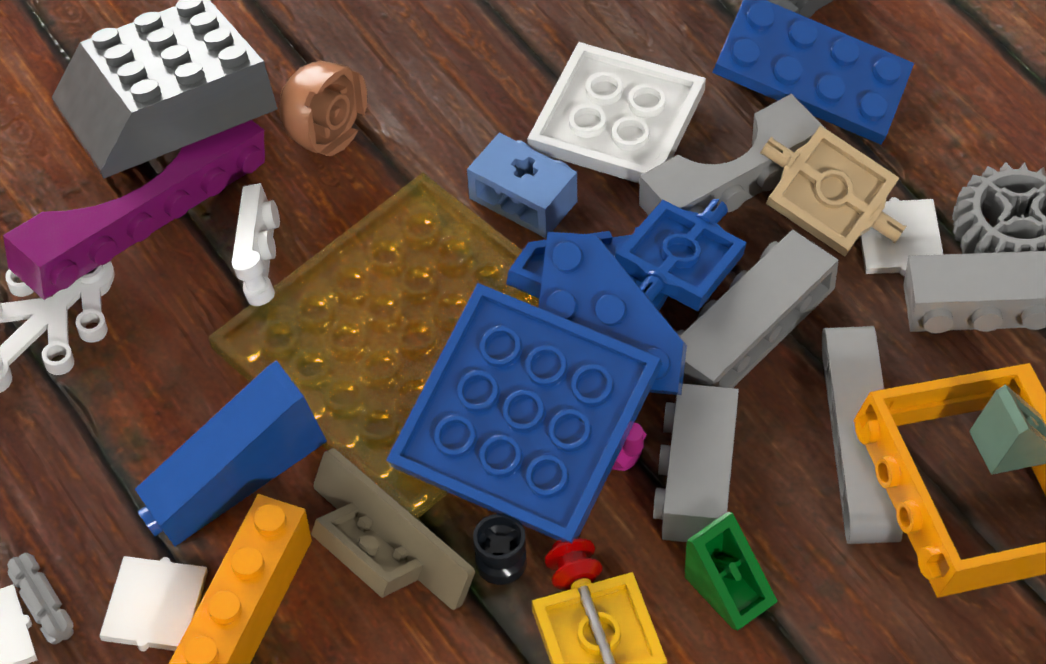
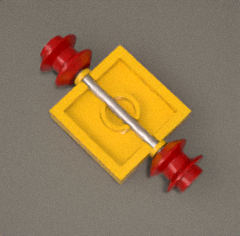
[532,537,667,664]

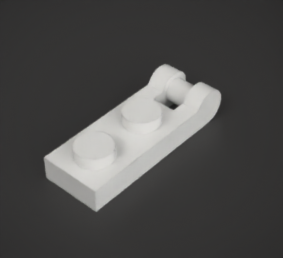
[232,183,280,306]

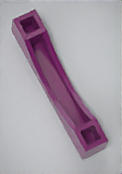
[3,120,265,300]

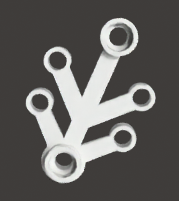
[0,261,115,393]

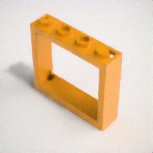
[853,363,1046,598]

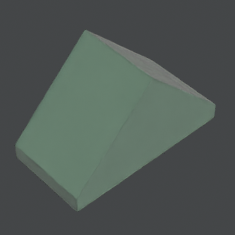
[969,384,1046,475]

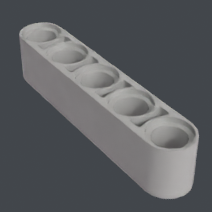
[822,326,903,544]

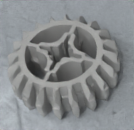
[952,162,1046,254]

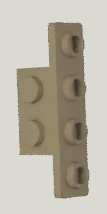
[311,448,475,610]

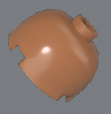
[279,61,367,156]

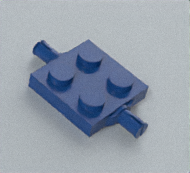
[615,199,747,311]

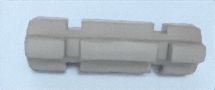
[7,553,73,644]

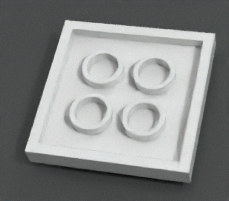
[527,42,706,184]

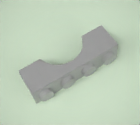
[639,93,826,215]

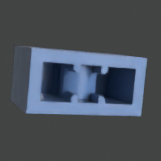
[467,133,578,238]

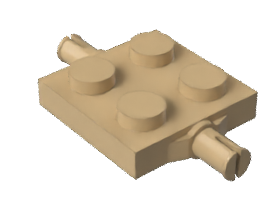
[760,125,907,256]

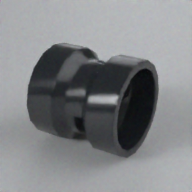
[473,514,527,585]

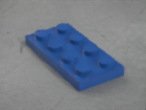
[712,0,914,145]

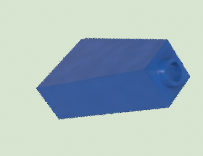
[135,360,327,547]

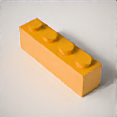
[169,494,312,664]

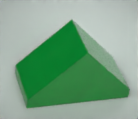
[685,512,778,631]

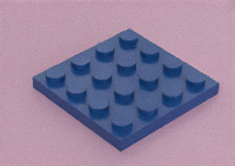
[386,283,663,544]

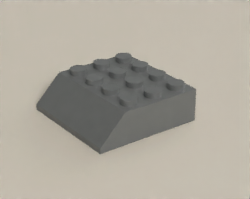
[52,0,278,179]

